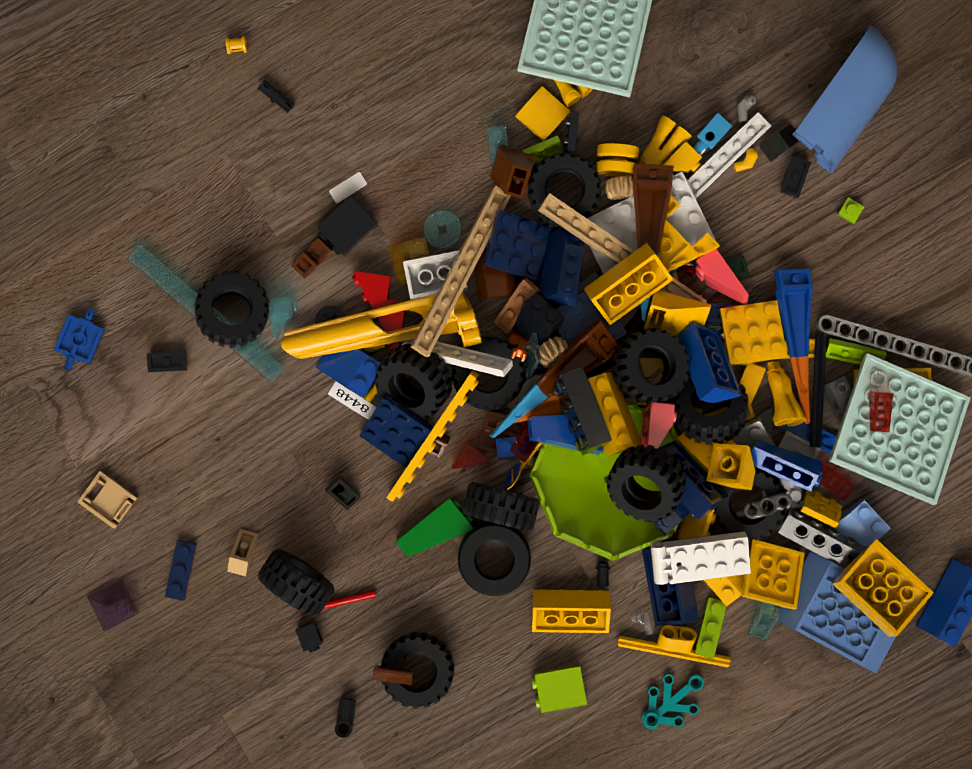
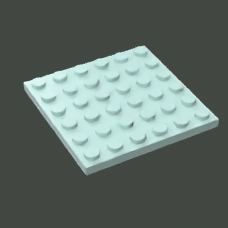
[517,0,652,97]
[829,353,971,505]

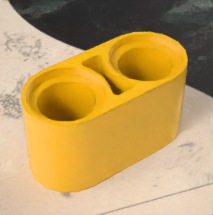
[657,625,697,653]

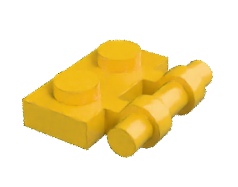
[801,490,842,528]

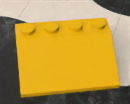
[832,539,934,637]

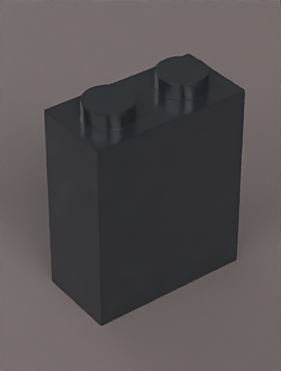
[317,196,378,257]
[513,292,565,350]

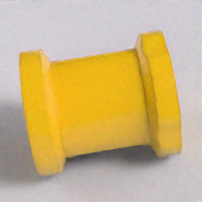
[225,35,247,54]

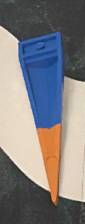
[774,269,813,424]

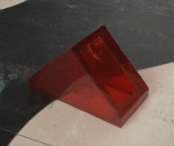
[452,444,491,469]

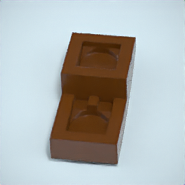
[291,237,333,279]

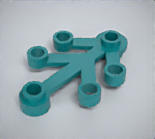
[642,673,704,729]

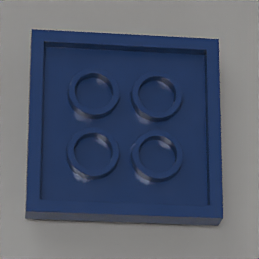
[483,209,551,282]
[556,292,627,346]
[359,394,434,468]

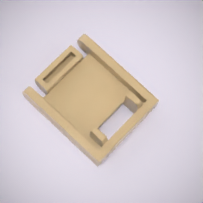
[77,471,138,529]

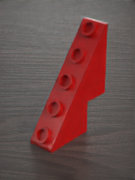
[352,271,405,351]

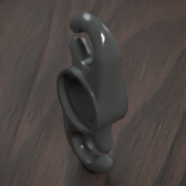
[743,493,792,519]

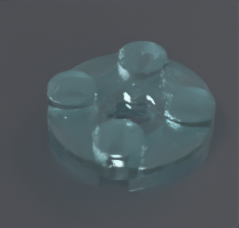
[424,210,462,249]

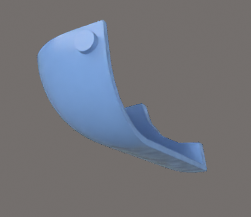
[792,25,898,174]

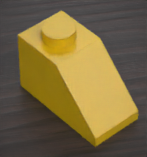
[663,142,702,174]

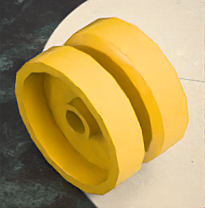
[595,143,639,177]

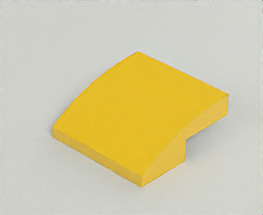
[515,86,570,141]

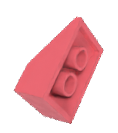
[695,249,749,305]
[640,402,677,449]

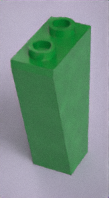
[396,498,474,557]

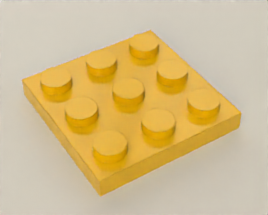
[719,300,787,366]
[741,539,805,610]

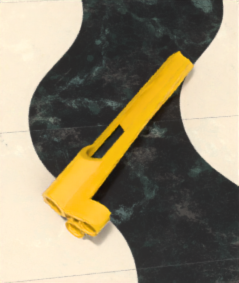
[281,292,482,359]

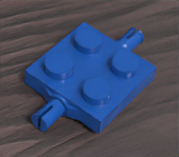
[54,308,105,371]

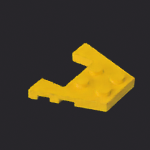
[658,195,720,272]

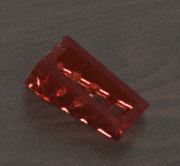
[869,391,893,432]
[510,421,539,462]
[819,464,855,502]

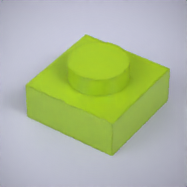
[837,197,864,224]

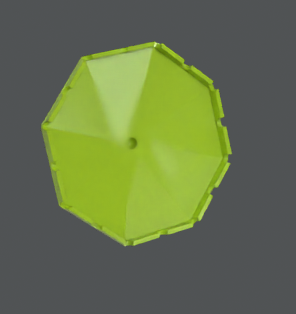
[529,401,681,561]

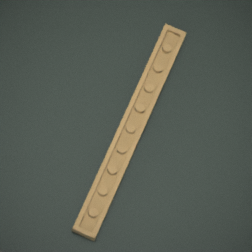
[410,185,511,357]
[538,193,707,303]

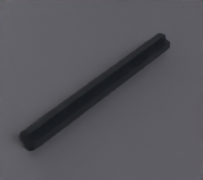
[810,333,826,448]

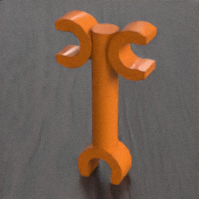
[509,331,535,362]

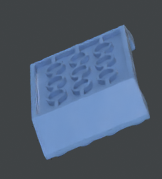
[774,551,896,673]

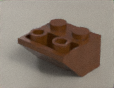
[490,145,536,199]

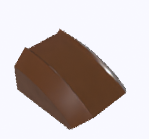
[475,253,516,300]

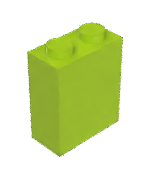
[531,664,587,713]

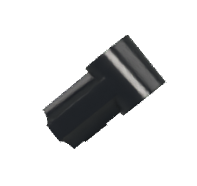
[335,698,356,738]

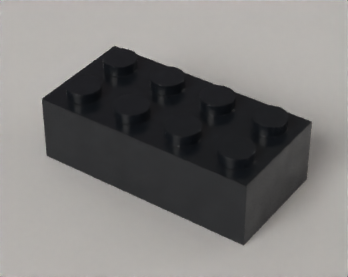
[553,367,612,456]

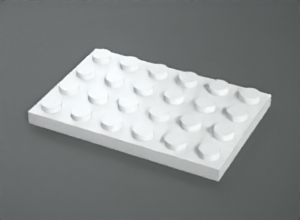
[588,172,716,274]

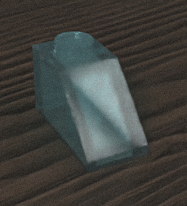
[486,125,509,169]
[269,297,298,338]
[748,601,781,641]

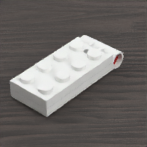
[651,531,751,585]

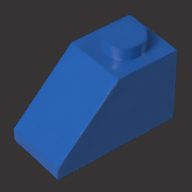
[496,437,538,461]

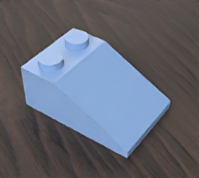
[818,499,891,557]

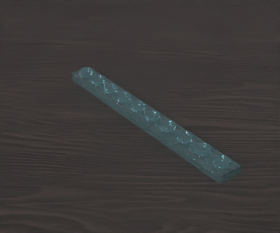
[127,245,285,384]

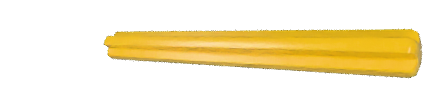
[617,636,731,667]

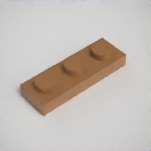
[494,278,541,334]

